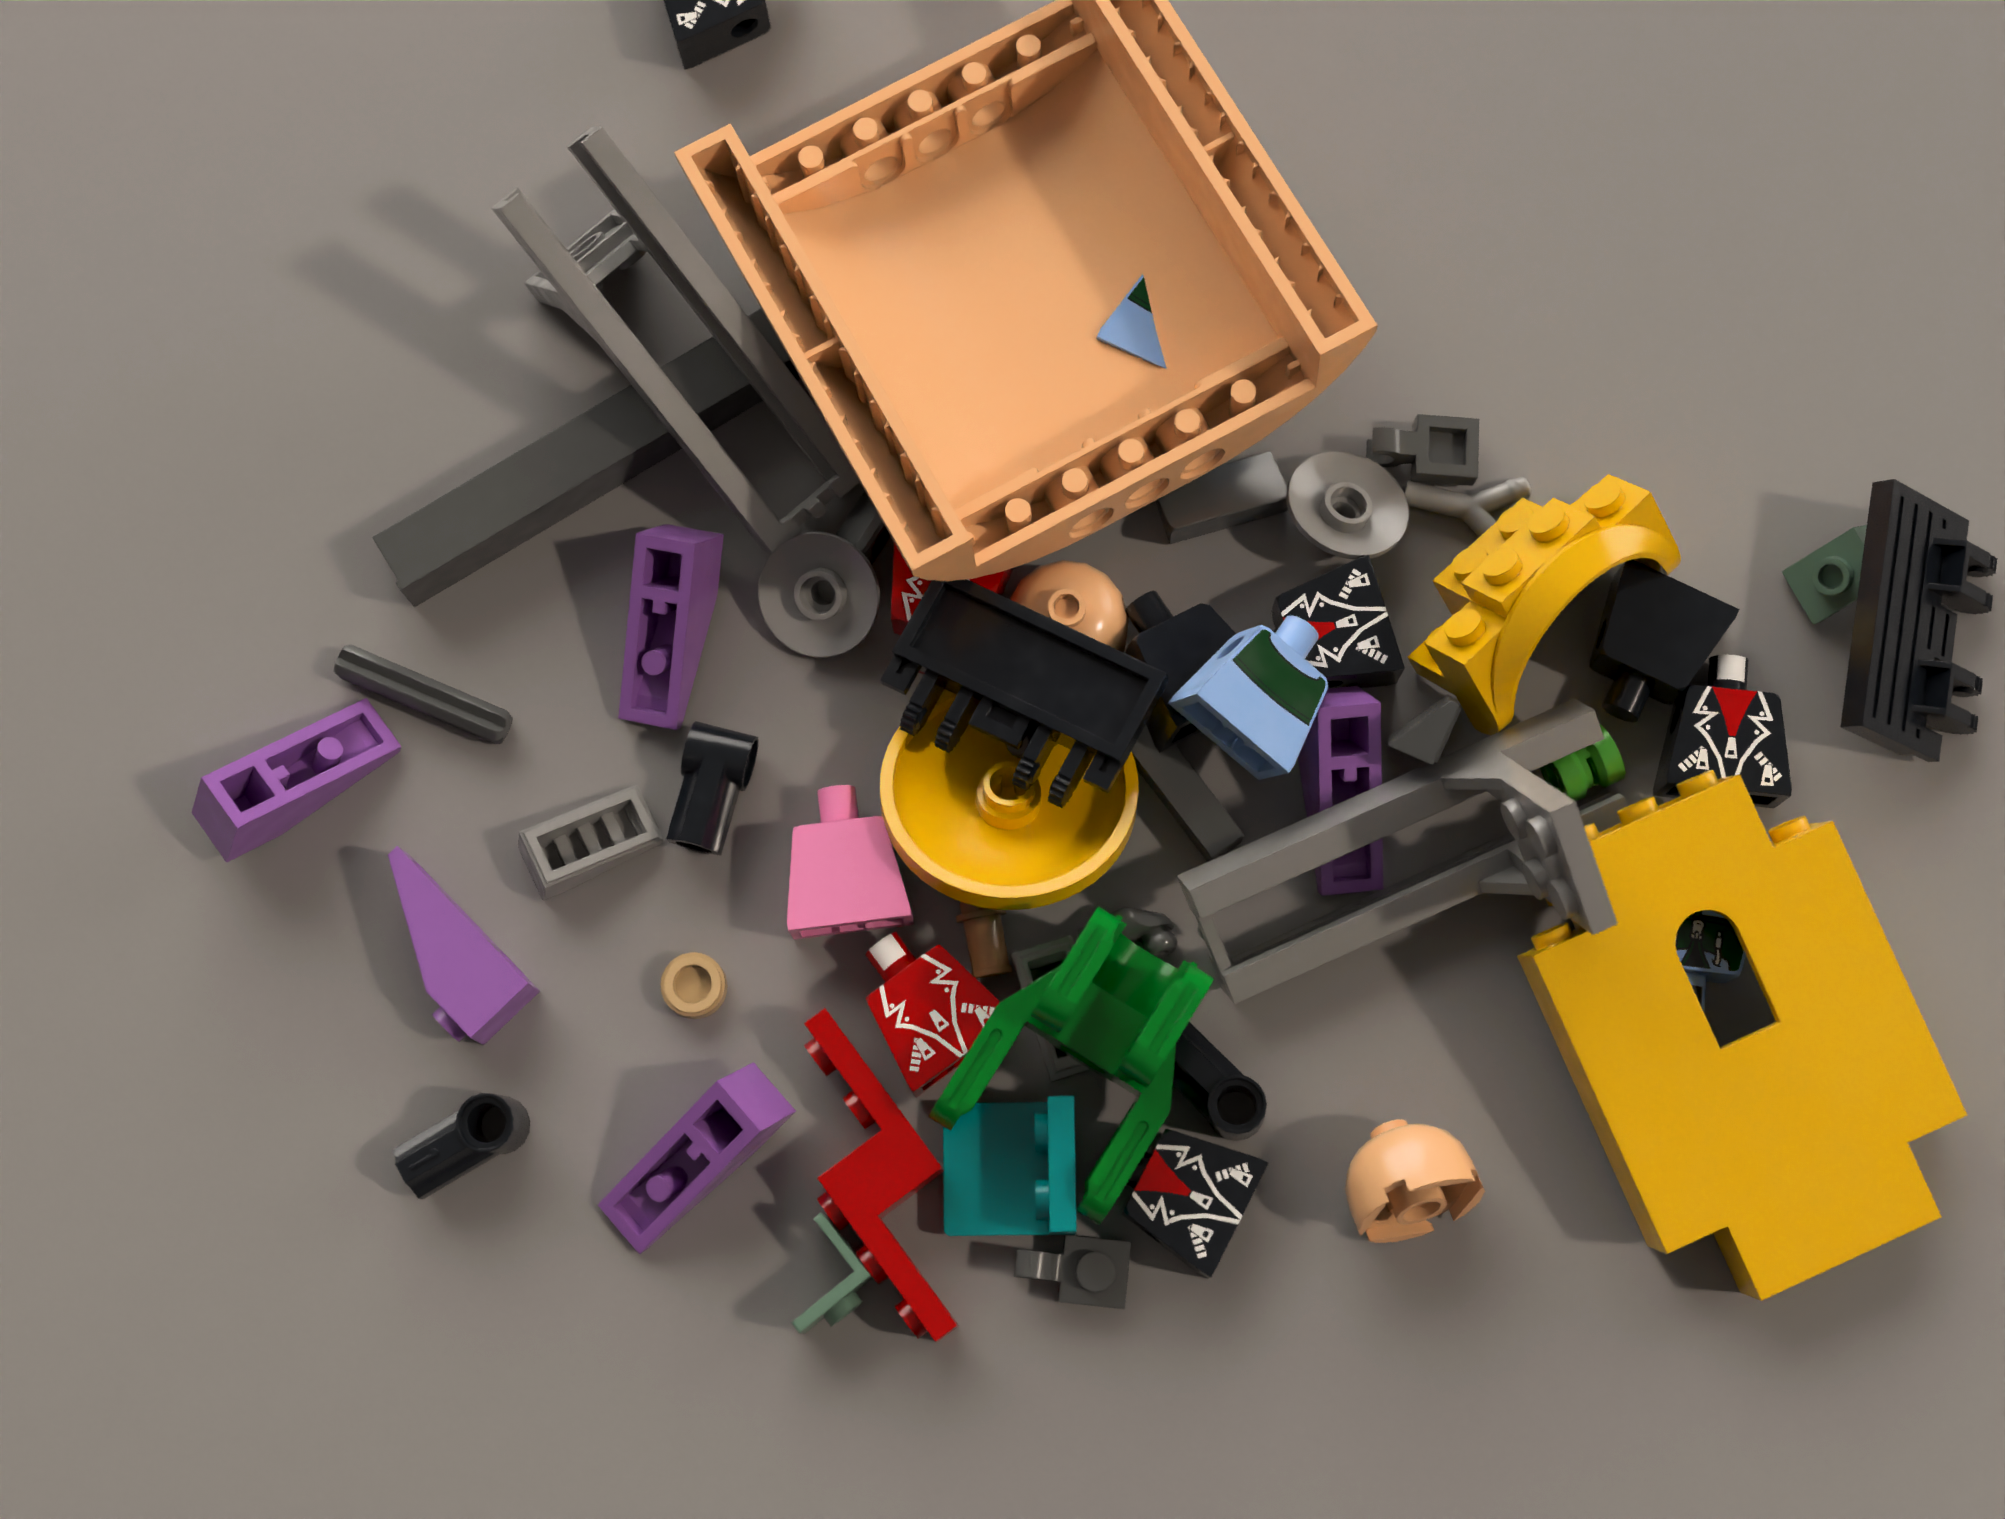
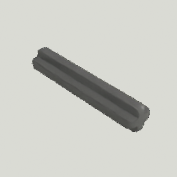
[334,645,513,744]

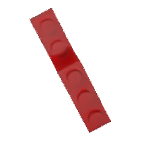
[804,1008,959,1342]

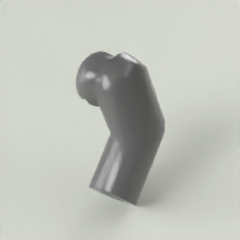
[1077,907,1178,958]

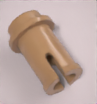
[956,902,1013,979]

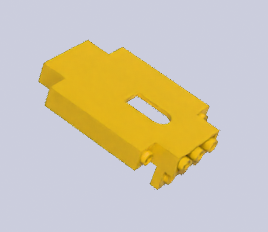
[1517,770,1967,1301]

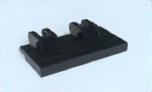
[1840,479,1997,762]
[880,579,1169,808]

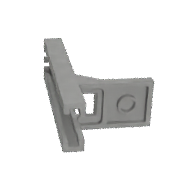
[491,126,860,553]
[1177,698,1627,1004]

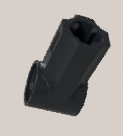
[666,721,759,856]
[1173,1022,1267,1141]
[392,1093,530,1199]

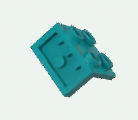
[943,1096,1077,1236]

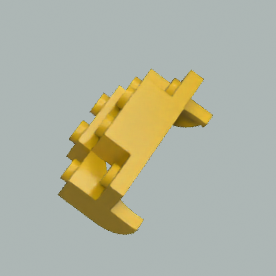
[1407,474,1681,736]

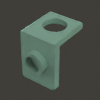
[1782,525,1867,624]
[791,1212,873,1334]

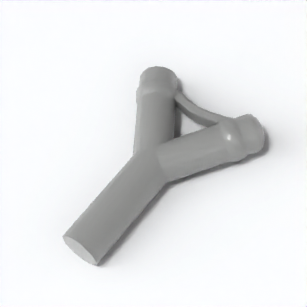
[1404,477,1532,537]

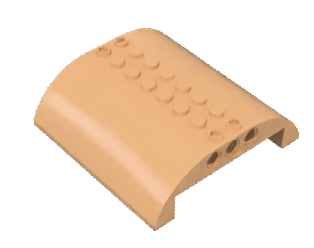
[674,0,1377,581]

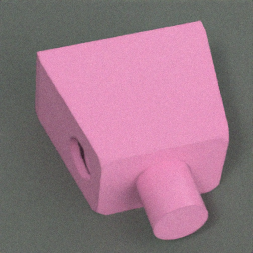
[787,785,914,940]

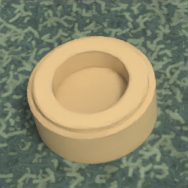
[660,952,728,1019]

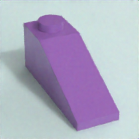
[618,524,724,730]
[1298,686,1383,896]
[191,698,402,863]
[388,846,540,1045]
[598,1062,796,1254]

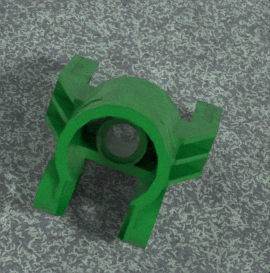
[928,906,1214,1225]

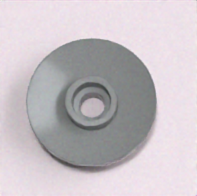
[1286,451,1409,559]
[758,532,880,658]

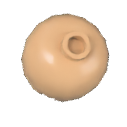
[1010,560,1129,652]
[1345,1119,1485,1243]

